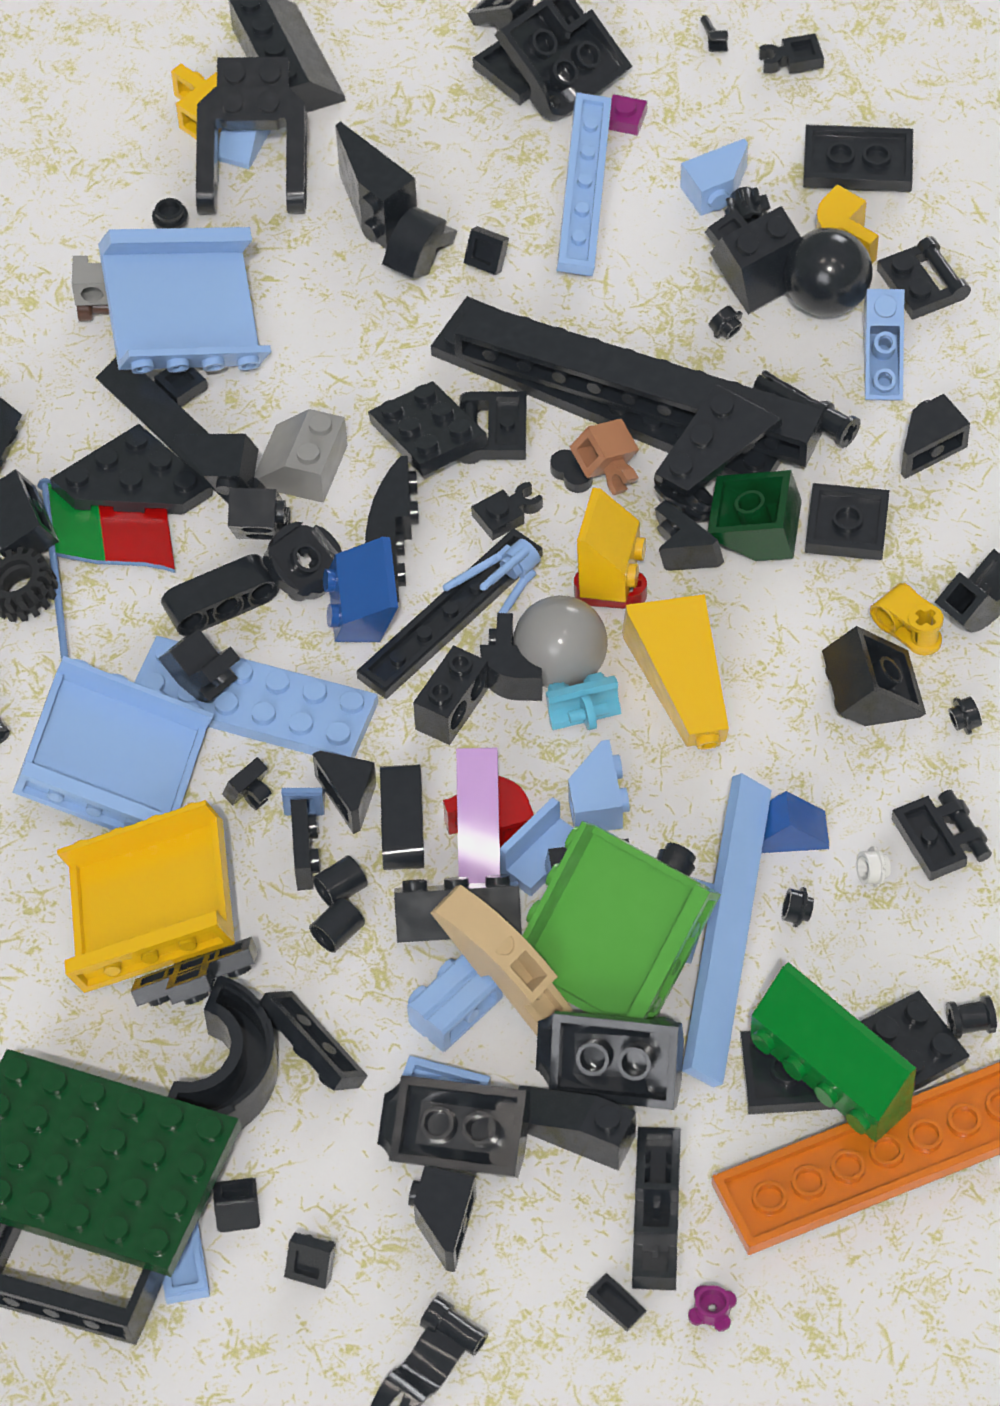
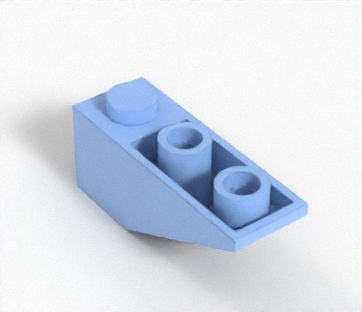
[864,289,904,401]

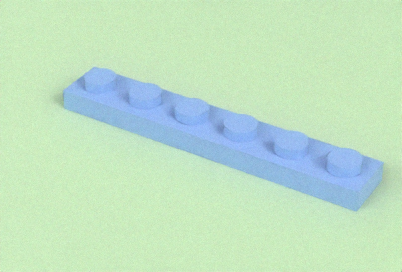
[556,92,612,276]

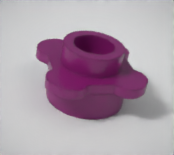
[688,1285,737,1332]

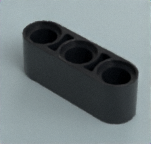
[161,554,279,636]
[380,764,424,870]

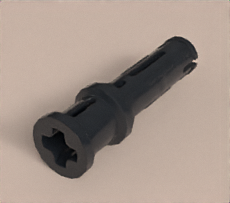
[753,370,861,448]

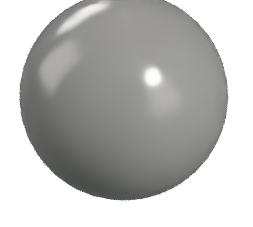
[513,595,608,688]

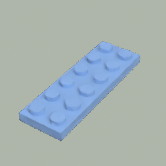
[134,636,378,758]

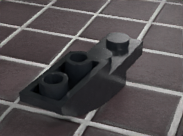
[365,456,419,602]

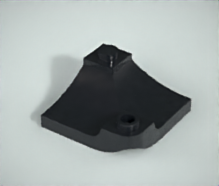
[494,0,633,121]

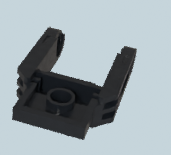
[196,57,308,214]

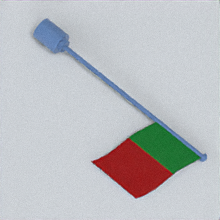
[38,478,175,661]

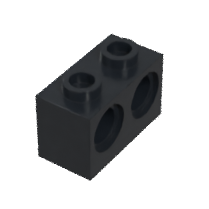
[227,488,290,540]
[413,645,489,745]

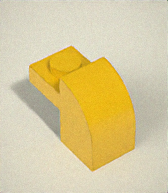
[171,63,222,139]
[816,184,879,264]

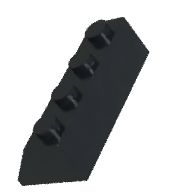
[229,0,345,113]

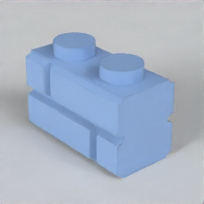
[407,954,503,1052]

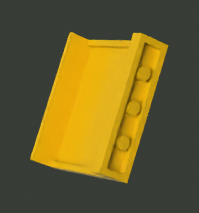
[57,800,235,993]

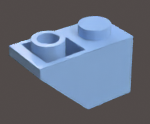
[568,740,630,831]

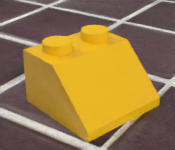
[577,487,646,603]

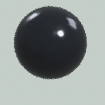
[784,228,873,317]

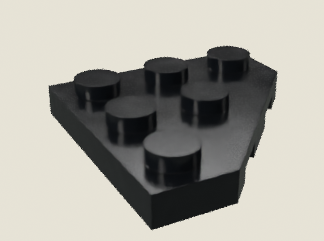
[50,424,212,514]

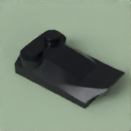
[536,1011,684,1110]
[377,1075,530,1178]

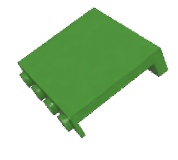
[522,821,721,1020]

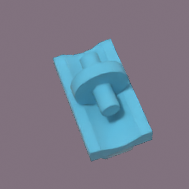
[546,672,621,730]

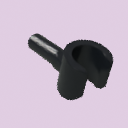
[700,15,728,52]

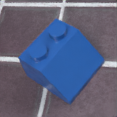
[323,537,398,642]

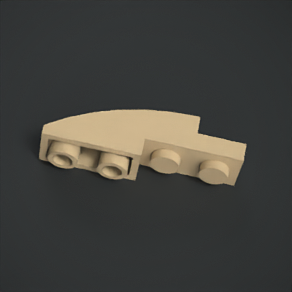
[430,885,573,1036]

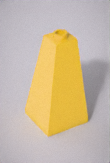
[622,594,729,750]

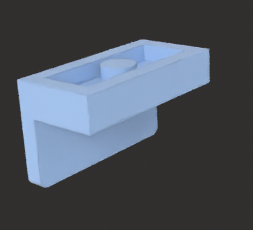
[500,797,573,896]

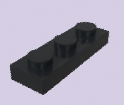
[260,991,368,1091]

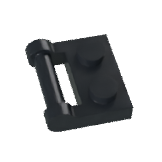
[877,236,971,320]
[459,391,527,464]

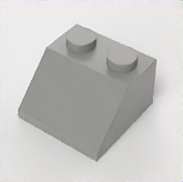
[255,409,348,503]

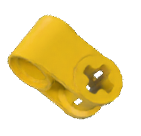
[870,583,944,656]

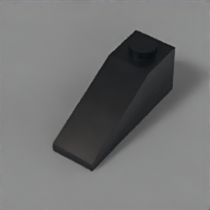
[518,1085,636,1171]

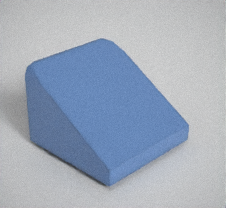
[281,788,325,816]

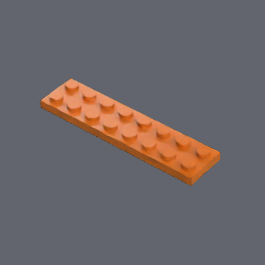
[711,1062,1000,1256]

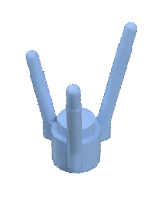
[443,539,541,613]

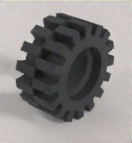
[0,547,58,622]

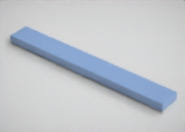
[682,773,772,1087]

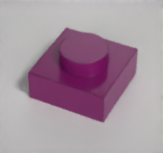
[608,94,647,136]

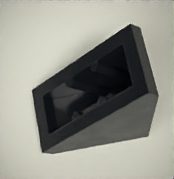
[312,751,376,834]

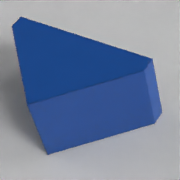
[761,791,829,853]

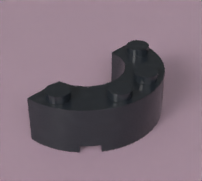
[167,976,278,1130]

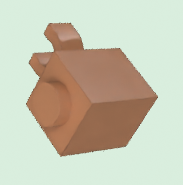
[569,418,639,495]

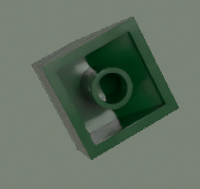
[708,470,802,561]

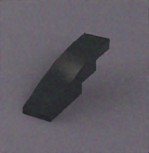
[632,1127,681,1291]

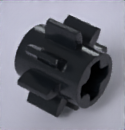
[724,187,771,223]

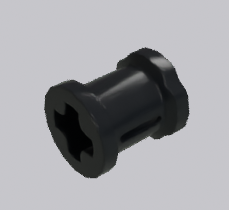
[946,995,997,1039]

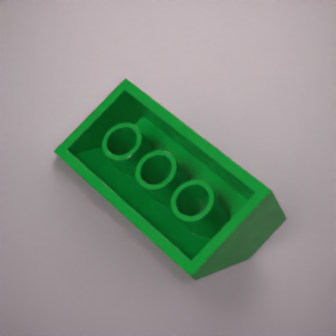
[750,962,916,1142]

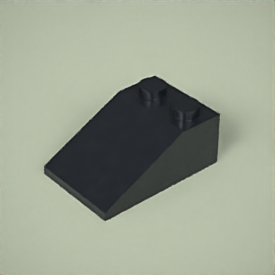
[335,121,417,249]

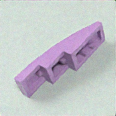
[456,748,500,884]

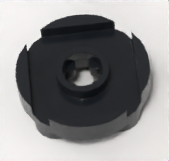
[263,522,342,601]

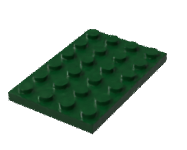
[0,1049,242,1277]

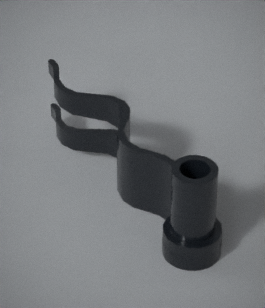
[370,1296,488,1406]

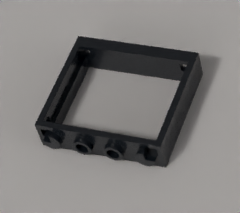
[0,1223,166,1345]

